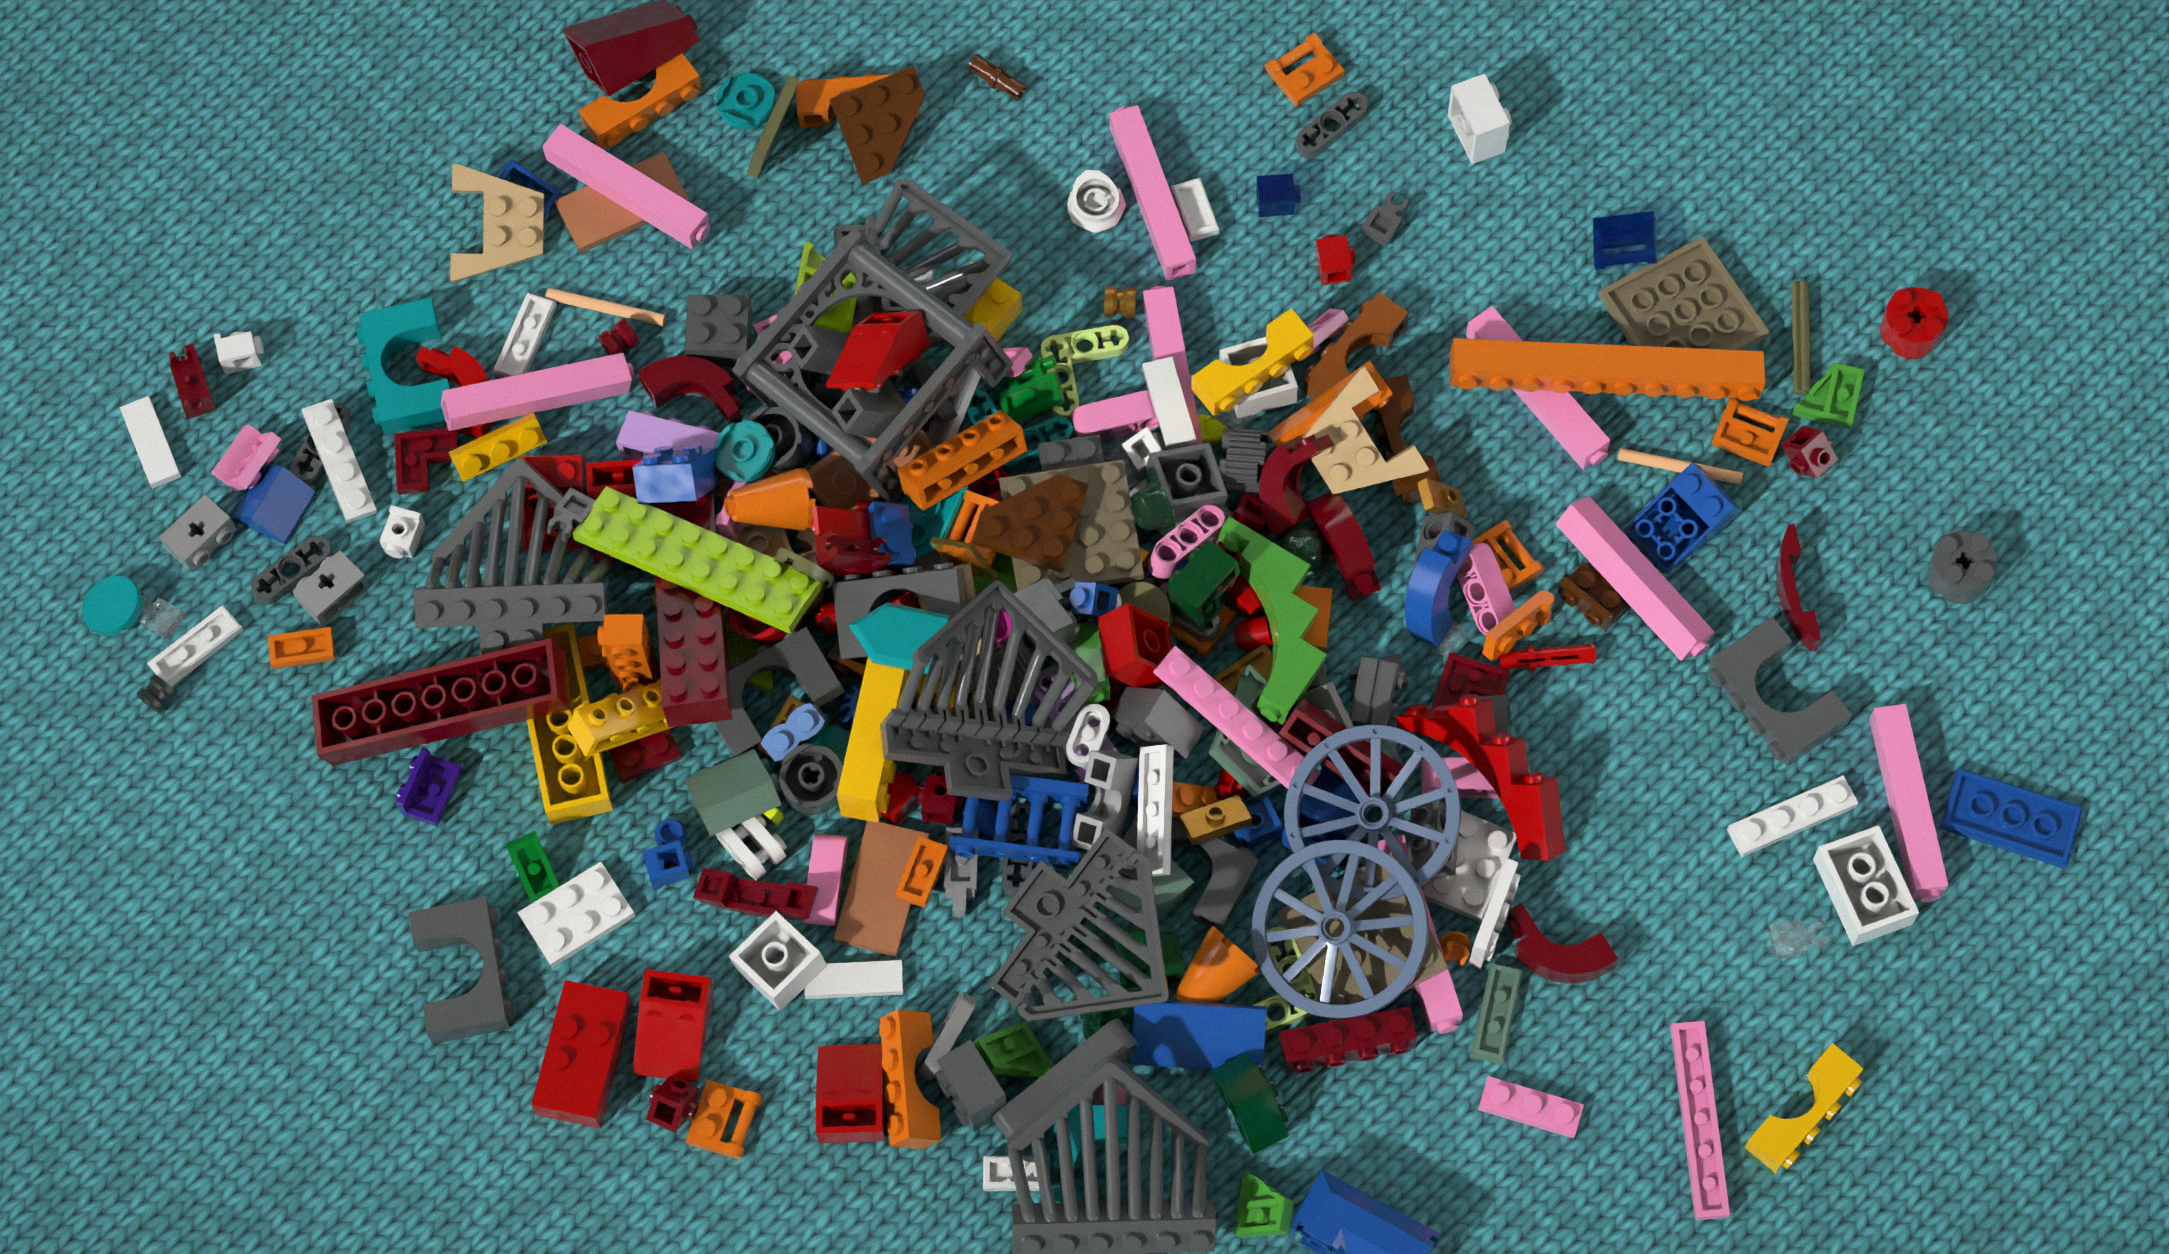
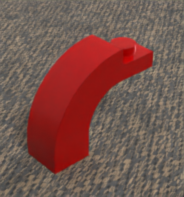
[416,346,493,438]

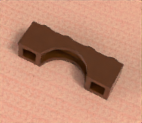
[1369,374,1441,505]

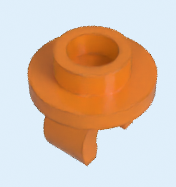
[1439,931,1471,966]

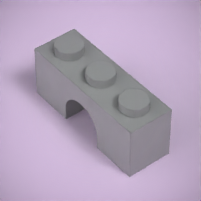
[1071,750,1138,851]

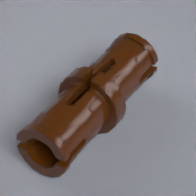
[967,53,1027,101]

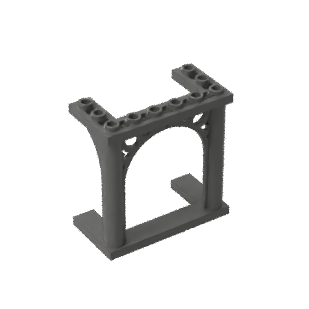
[732,228,1014,503]

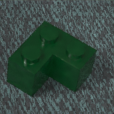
[1167,540,1240,632]
[1114,927,1185,989]
[1211,1053,1289,1154]

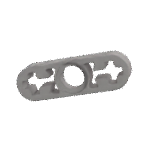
[915,991,977,1081]

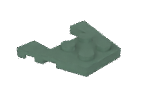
[1208,664,1308,798]

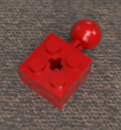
[1098,603,1193,689]

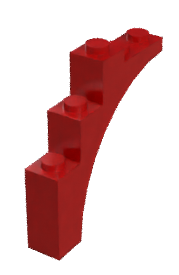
[1396,694,1566,861]

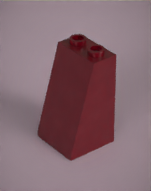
[562,0,699,97]

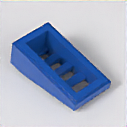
[498,159,562,218]

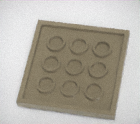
[1598,236,1770,350]
[999,460,1144,592]
[1277,852,1449,1022]

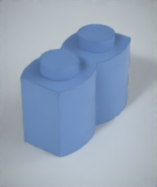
[761,703,829,762]

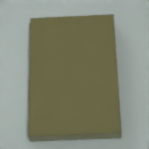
[747,75,800,178]

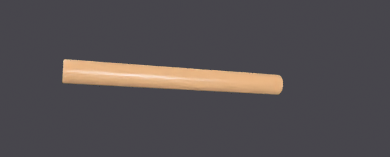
[546,288,666,326]
[1617,448,1743,485]

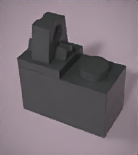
[1013,577,1077,656]

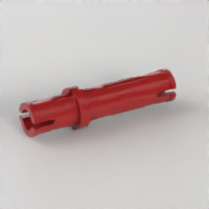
[1498,643,1596,671]

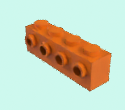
[1269,361,1393,447]
[897,410,1027,511]
[598,614,658,693]

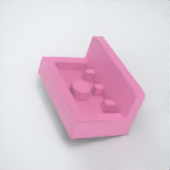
[212,424,281,491]

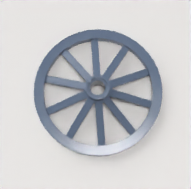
[1284,725,1461,902]
[1252,840,1429,1019]

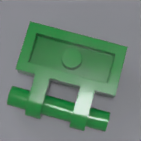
[998,355,1065,422]

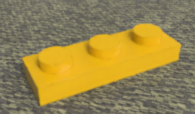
[448,412,547,482]

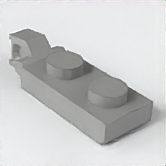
[944,827,979,917]

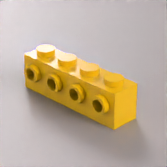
[567,678,673,757]

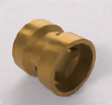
[1104,286,1136,318]

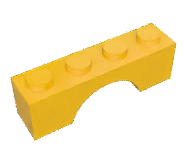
[1191,308,1314,416]
[1744,1043,1864,1173]

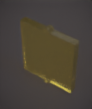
[930,537,999,581]

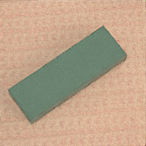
[1470,962,1523,1065]

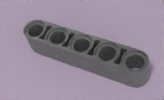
[992,1018,1139,1139]

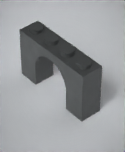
[787,325,906,439]
[832,563,969,659]
[1708,617,1852,767]
[712,627,845,758]
[1121,814,1259,934]
[408,897,514,1044]

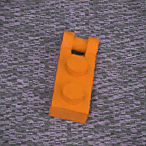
[1483,590,1554,661]

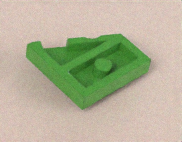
[1792,363,1865,429]
[974,1021,1054,1079]
[1234,1172,1294,1238]

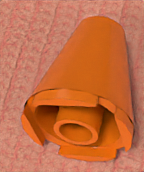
[724,468,815,531]
[1173,926,1261,1003]

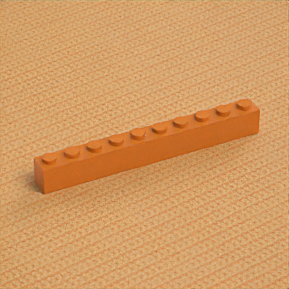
[1449,338,1765,401]

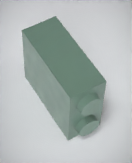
[684,749,782,837]

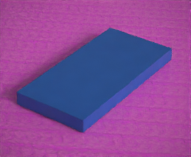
[1939,768,2083,869]
[1131,1000,1267,1070]

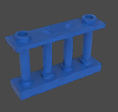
[949,774,1089,870]

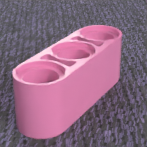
[1071,390,1159,442]
[1148,504,1225,579]
[1456,542,1516,635]
[1421,757,1499,798]
[803,833,848,927]

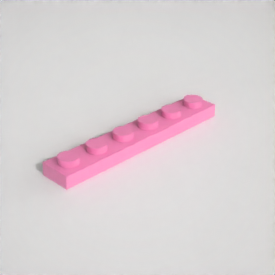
[1153,646,1321,796]
[1670,1021,1730,1220]

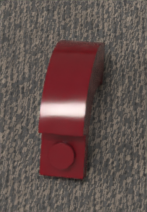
[637,356,743,425]
[1259,434,1334,536]
[1305,492,1381,601]
[1507,903,1619,984]

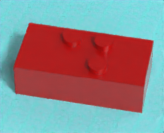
[531,980,633,1128]

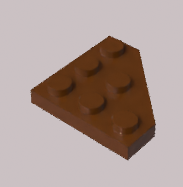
[830,66,926,185]
[971,474,1089,573]

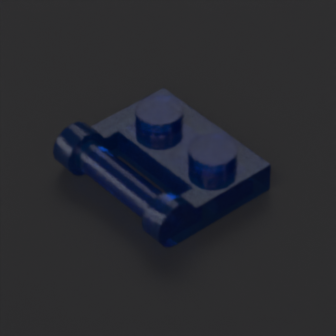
[1593,211,1658,271]

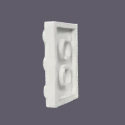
[1423,811,1517,923]
[1469,858,1521,970]
[517,862,636,968]

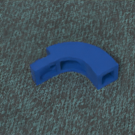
[1405,529,1474,647]

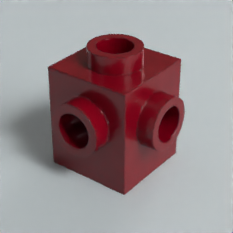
[1782,425,1838,479]
[917,772,965,825]
[646,1075,699,1133]

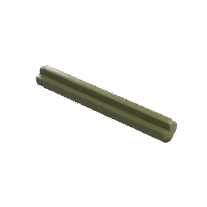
[1792,281,1811,395]

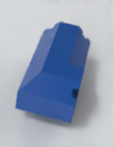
[1289,1170,1441,1254]

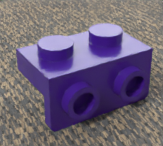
[396,748,463,827]

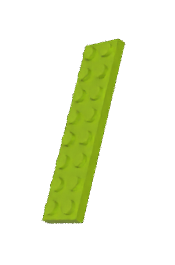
[572,486,823,634]

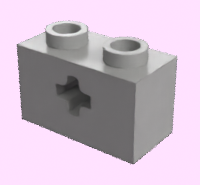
[159,494,237,572]
[292,551,370,628]

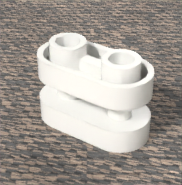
[716,815,787,881]

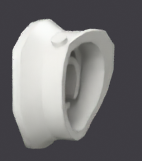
[1067,170,1126,233]

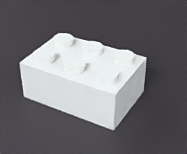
[1813,825,1919,946]

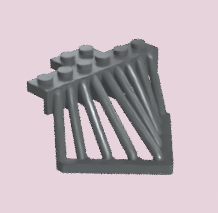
[833,179,1012,391]
[413,458,619,655]
[880,581,1098,802]
[988,828,1169,1022]
[1007,1055,1216,1254]

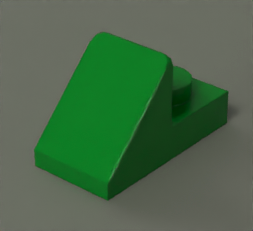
[505,831,560,902]

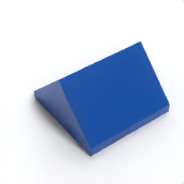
[231,466,317,545]

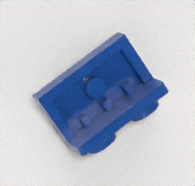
[868,501,916,574]

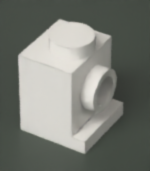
[214,331,264,374]
[1122,427,1165,471]
[379,505,426,558]

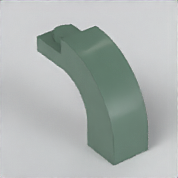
[1080,850,1194,915]

